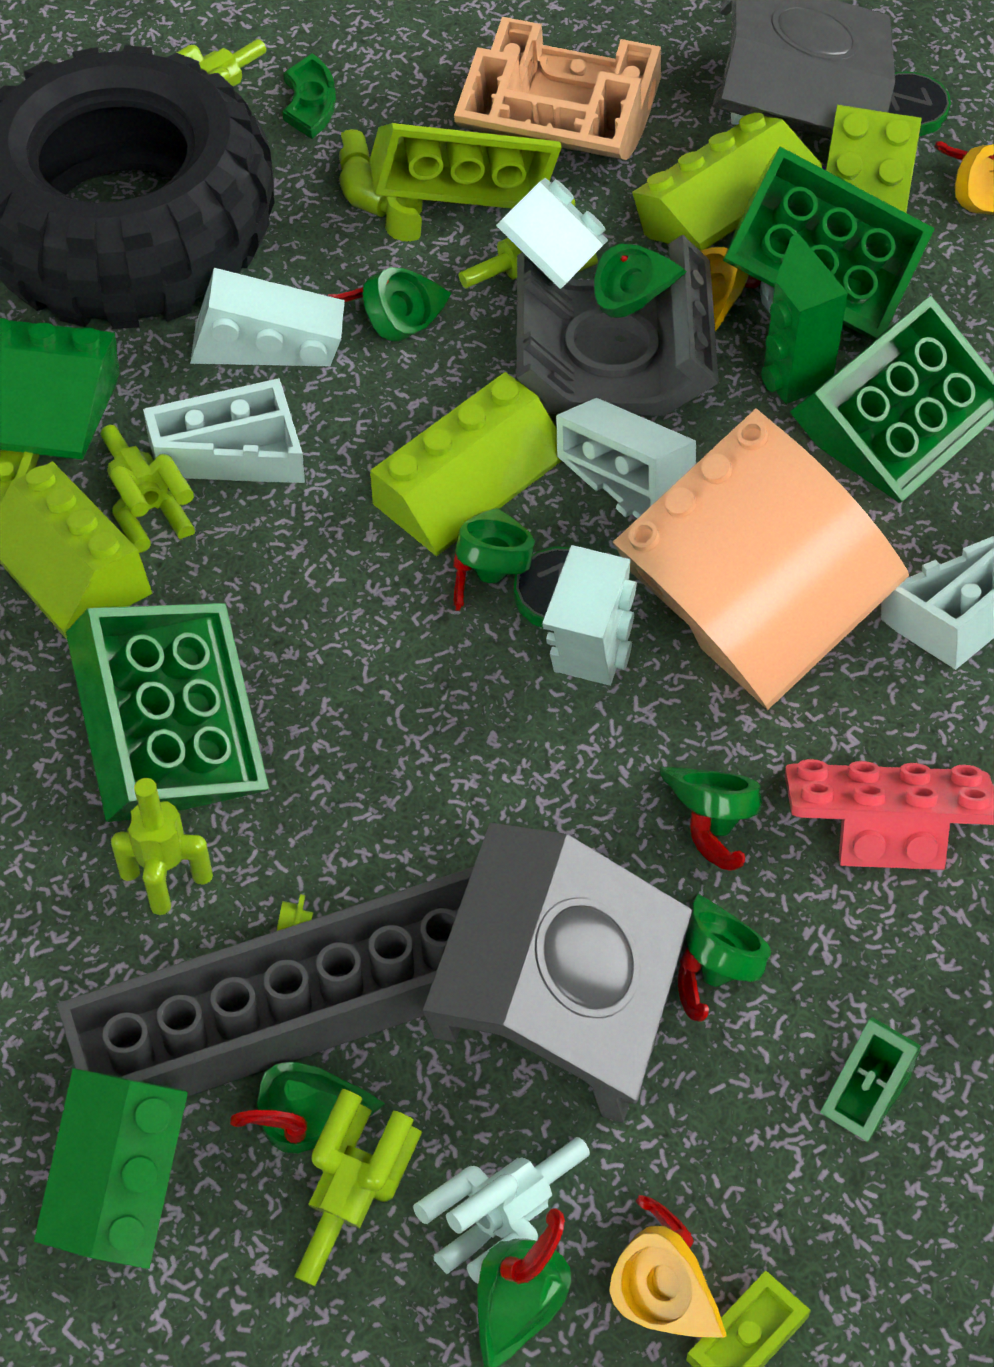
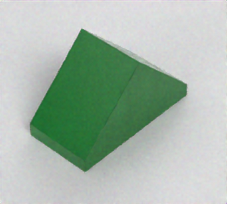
[820,1017,921,1142]

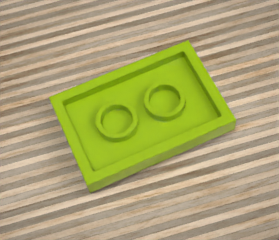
[826,105,922,213]

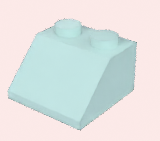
[496,178,608,289]

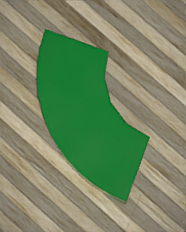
[282,53,336,139]

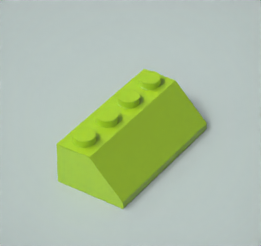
[632,113,822,251]
[370,123,562,209]
[370,372,562,556]
[0,461,153,639]

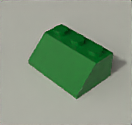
[761,234,848,404]
[34,1068,188,1269]

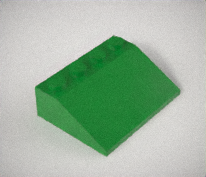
[723,146,935,340]
[790,295,994,503]
[0,318,120,460]
[66,603,269,822]

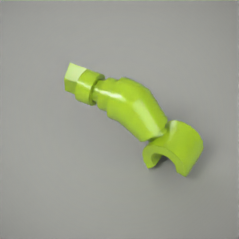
[339,129,423,241]

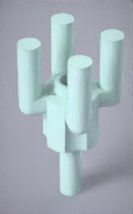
[413,1137,590,1284]

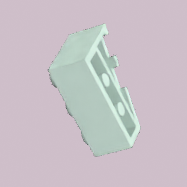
[190,268,345,366]
[143,378,305,483]
[556,398,696,519]
[881,536,994,670]
[542,545,637,686]

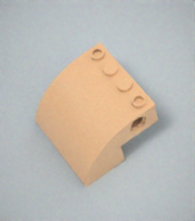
[454,17,661,160]
[613,408,909,710]

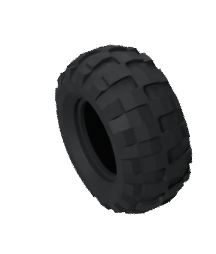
[0,45,275,329]

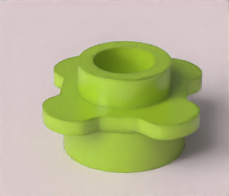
[277,894,313,931]

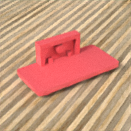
[785,759,994,870]

